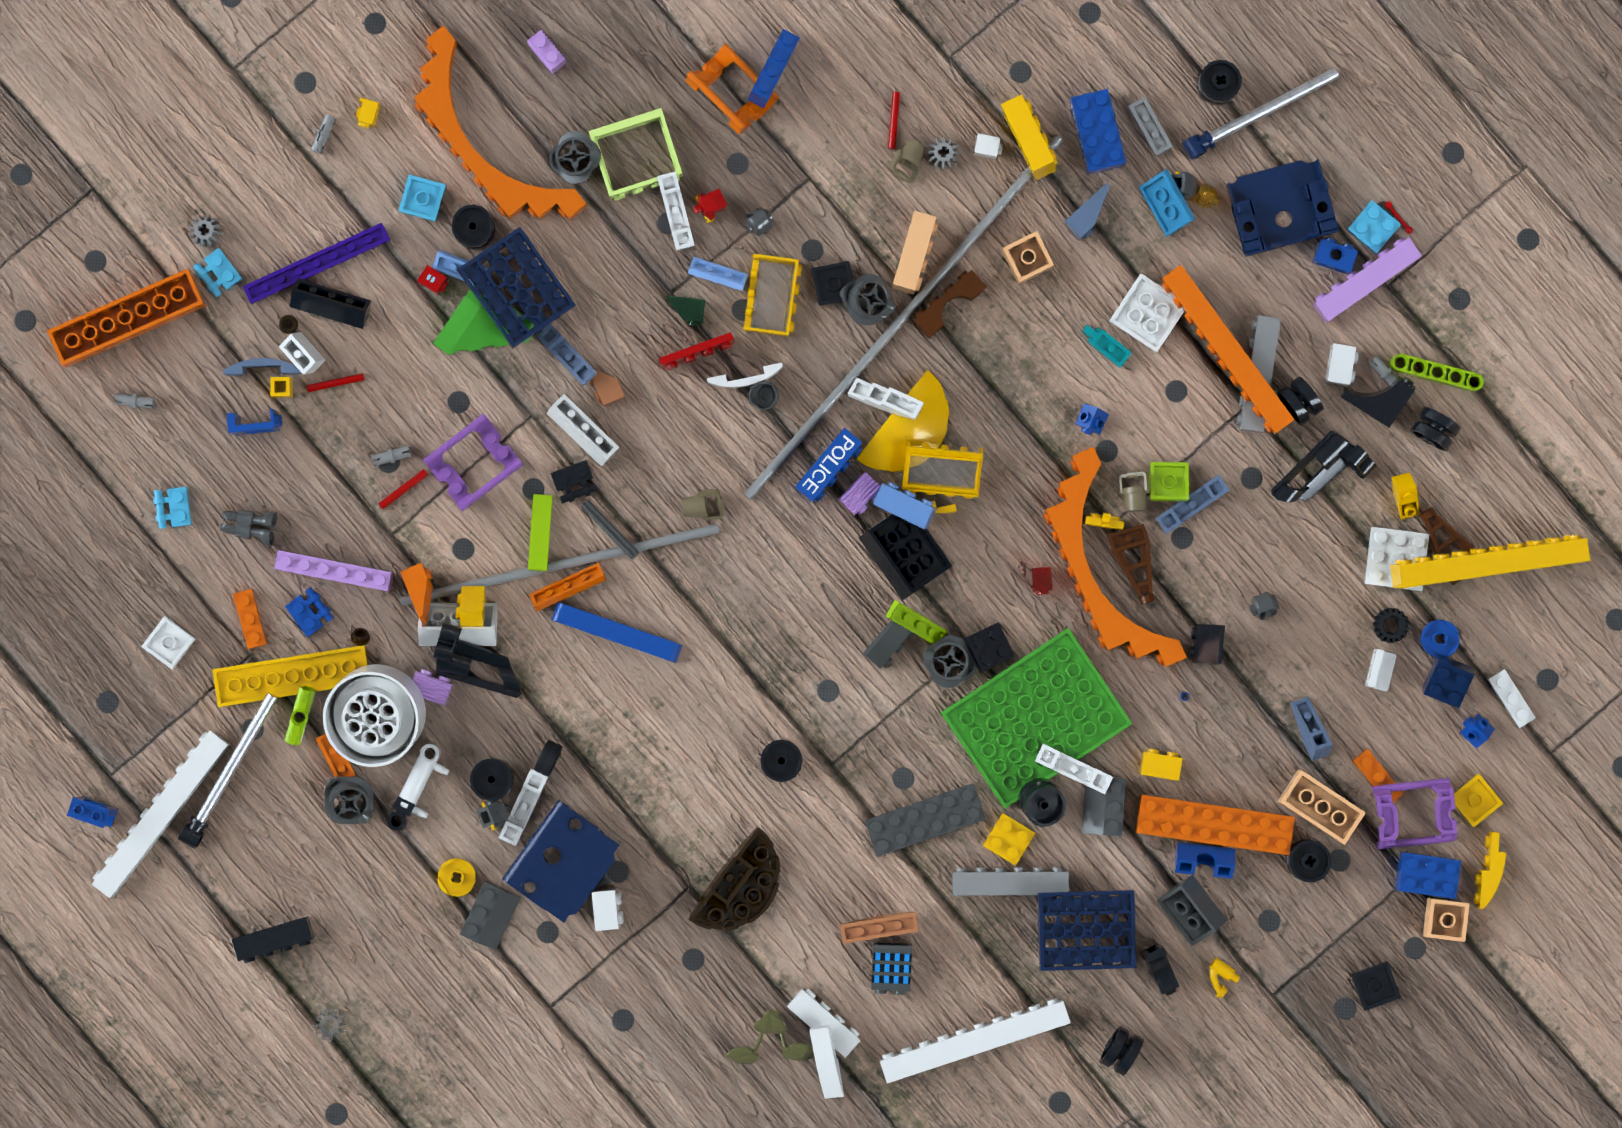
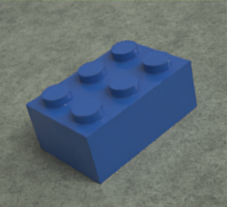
[1395,852,1461,899]

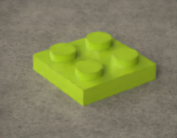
[1150,462,1189,502]

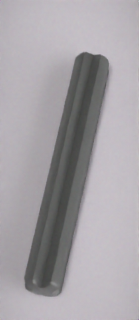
[582,500,639,559]

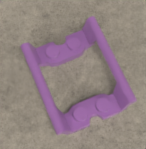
[423,413,523,511]
[1372,778,1457,849]

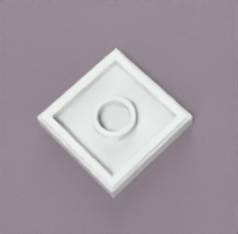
[141,616,196,670]

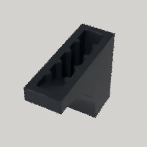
[1341,376,1415,428]
[1141,943,1180,996]

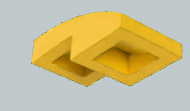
[931,501,957,514]

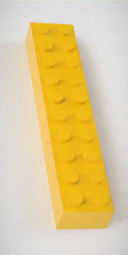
[1390,534,1590,588]

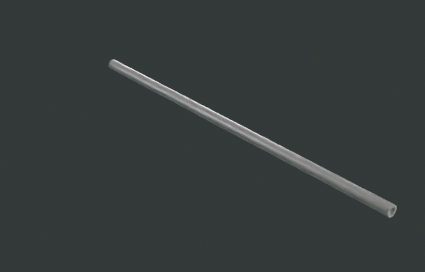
[400,524,719,606]

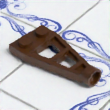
[1419,507,1475,585]
[1107,524,1155,605]

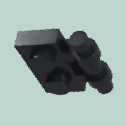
[550,460,598,504]

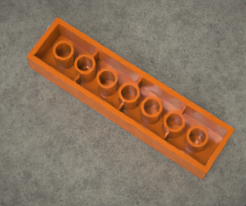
[47,268,207,368]
[1135,794,1295,855]

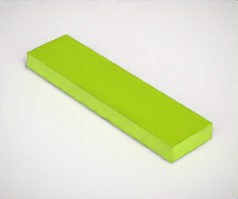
[528,494,553,572]
[885,600,948,644]

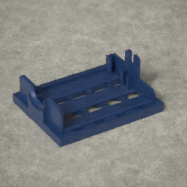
[457,227,576,349]
[1037,890,1136,971]

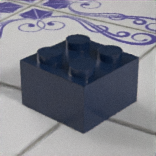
[1422,654,1475,708]

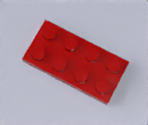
[659,332,734,371]

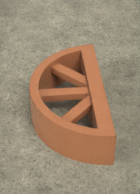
[840,911,919,944]

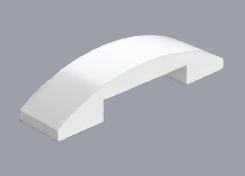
[657,171,695,250]
[707,363,783,389]
[1035,744,1113,794]
[498,768,548,846]

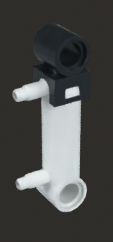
[387,744,450,831]

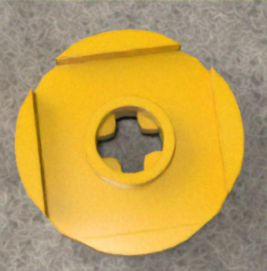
[437,858,476,897]

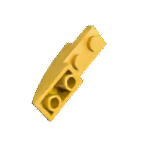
[1474,832,1506,909]

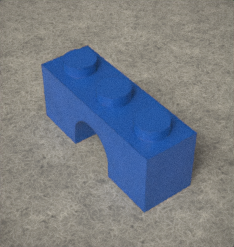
[1175,843,1235,879]

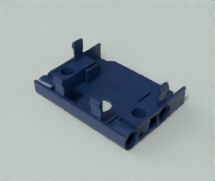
[1226,159,1339,257]
[502,800,620,923]

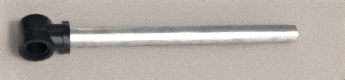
[178,693,278,849]

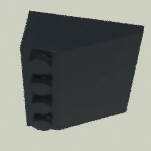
[859,514,952,601]

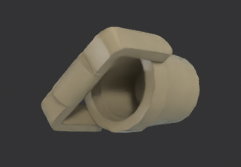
[889,139,925,183]
[1119,470,1150,512]
[682,489,725,520]

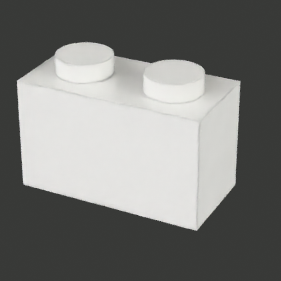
[279,332,325,375]
[1325,343,1358,386]

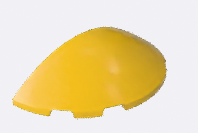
[856,370,949,472]

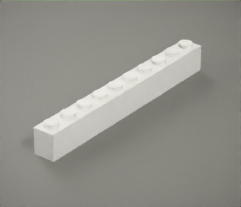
[92,730,231,898]
[879,998,1070,1083]

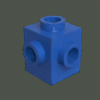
[1075,403,1109,435]
[1460,713,1495,749]

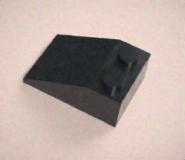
[1189,624,1225,665]

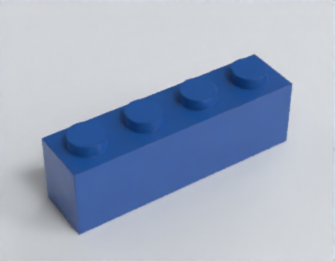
[747,29,800,108]

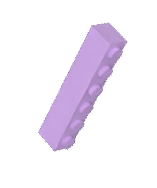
[1313,238,1422,323]
[274,550,394,592]

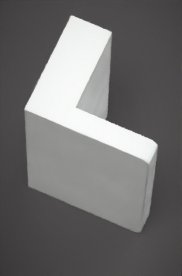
[1365,649,1397,691]

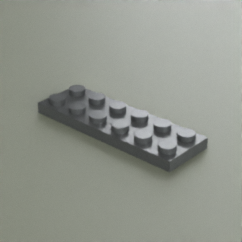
[864,783,986,857]

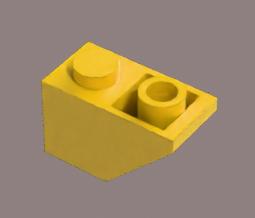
[1391,472,1419,520]

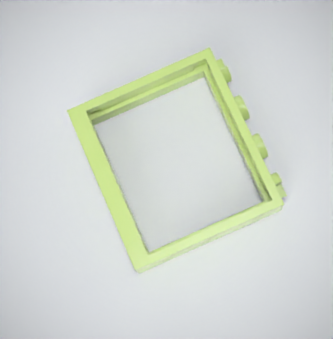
[588,108,683,201]

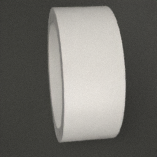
[323,664,426,767]

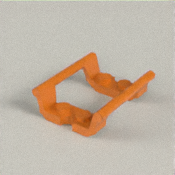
[685,43,780,134]

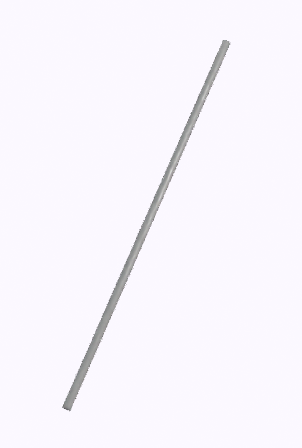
[744,134,1063,500]

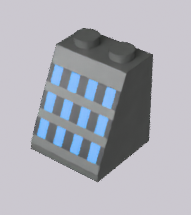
[871,942,912,995]

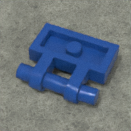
[285,587,334,637]

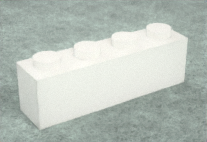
[547,394,619,467]
[787,988,861,1058]

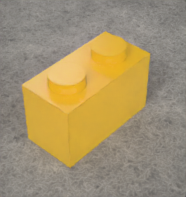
[456,586,486,626]
[1139,748,1183,781]

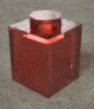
[1031,567,1053,595]

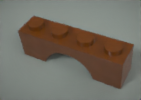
[914,270,987,339]

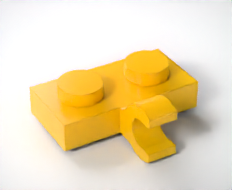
[1084,513,1124,530]

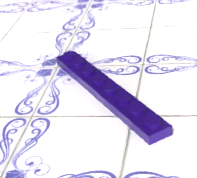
[243,223,391,304]

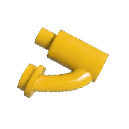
[1209,957,1240,999]

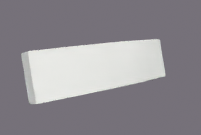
[848,377,924,420]
[809,1026,844,1099]

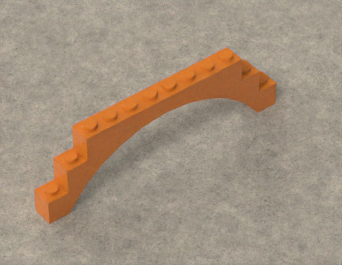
[414,25,587,220]
[1043,447,1187,667]

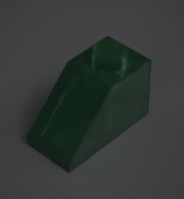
[667,296,706,327]

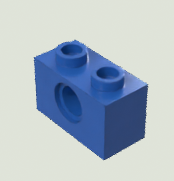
[1312,238,1358,275]

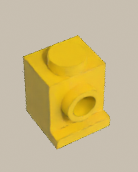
[356,97,381,129]

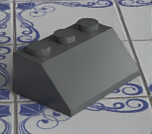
[863,620,914,669]
[1082,777,1126,836]
[1157,875,1227,946]
[459,881,521,950]

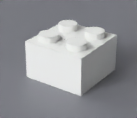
[592,888,624,931]

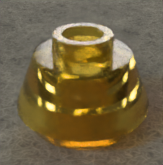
[1195,184,1220,208]

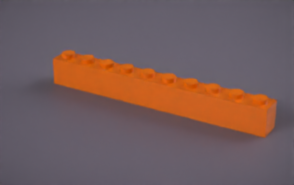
[1161,265,1294,435]

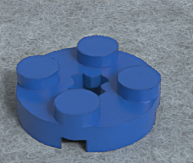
[1420,620,1459,657]

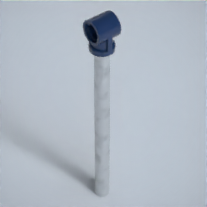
[1182,68,1339,160]

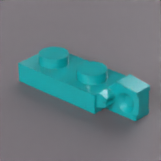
[1082,325,1132,368]

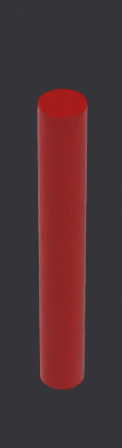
[888,92,900,150]
[307,373,365,393]
[378,469,428,509]

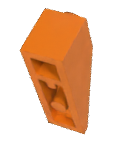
[400,563,433,626]

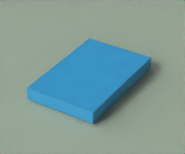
[1139,169,1196,237]

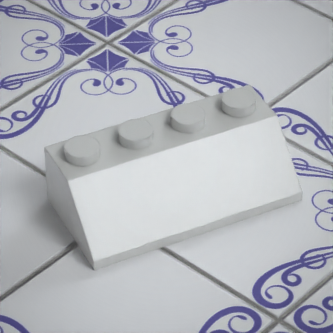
[418,603,497,646]

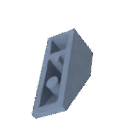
[1064,183,1110,240]
[1290,697,1333,761]

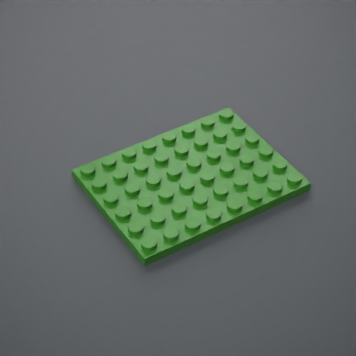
[940,628,1132,809]

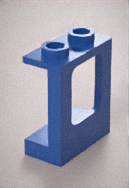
[227,409,283,436]
[67,796,118,828]

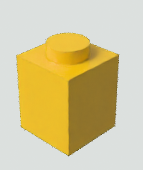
[270,377,293,398]

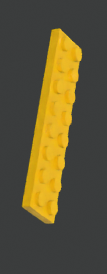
[212,645,368,707]

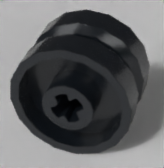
[1197,60,1242,106]
[451,204,496,250]
[1277,376,1324,426]
[1410,407,1461,452]
[760,739,803,782]
[470,758,514,801]
[1018,778,1066,827]
[1286,839,1331,882]
[1099,1026,1144,1076]

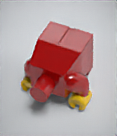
[693,188,728,223]

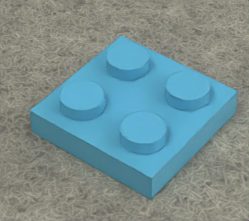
[399,175,446,222]
[1347,200,1401,254]

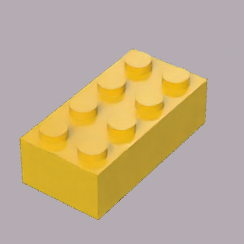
[1001,94,1058,180]

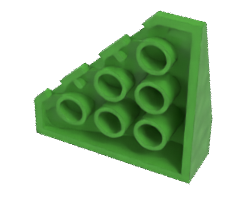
[433,284,533,355]

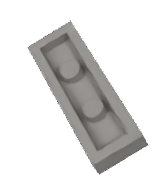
[1128,97,1173,157]

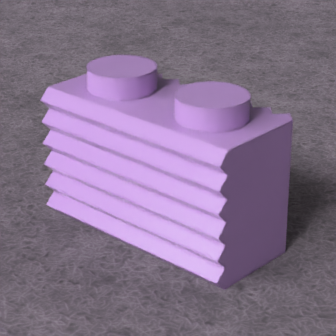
[527,30,566,74]
[838,472,881,516]
[413,669,453,706]

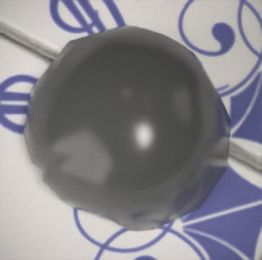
[748,381,779,410]

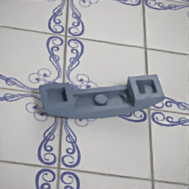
[537,324,598,386]
[223,358,302,376]
[1155,475,1229,534]

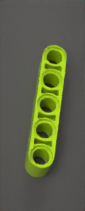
[1389,354,1484,392]

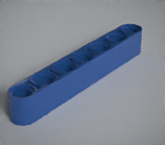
[551,602,682,663]

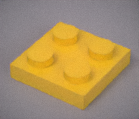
[1454,773,1503,828]
[982,813,1035,866]

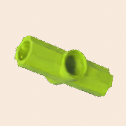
[284,686,316,745]

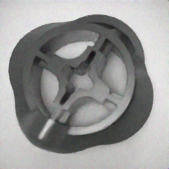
[549,131,601,184]
[840,274,896,326]
[923,635,977,688]
[324,776,373,824]

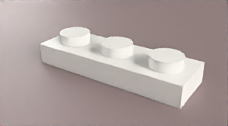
[1487,669,1535,728]

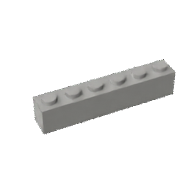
[1236,315,1281,434]
[952,867,1069,896]

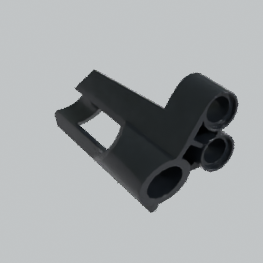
[1271,431,1377,502]
[433,622,521,698]

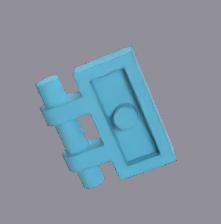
[193,248,242,298]
[153,487,192,529]

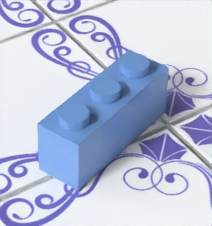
[873,482,937,529]

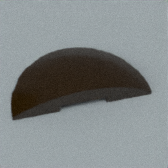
[688,826,781,931]

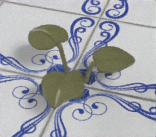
[725,1010,814,1064]

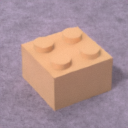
[1002,231,1054,285]
[1423,898,1470,942]

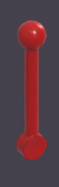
[1384,201,1413,234]

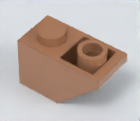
[589,369,625,407]

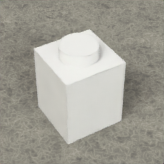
[974,133,1003,159]

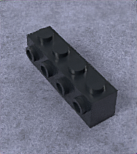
[290,278,371,329]
[232,916,315,963]

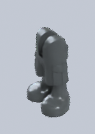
[220,510,277,547]

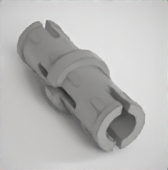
[310,114,337,154]
[1368,355,1398,386]
[115,393,155,409]
[371,445,412,467]

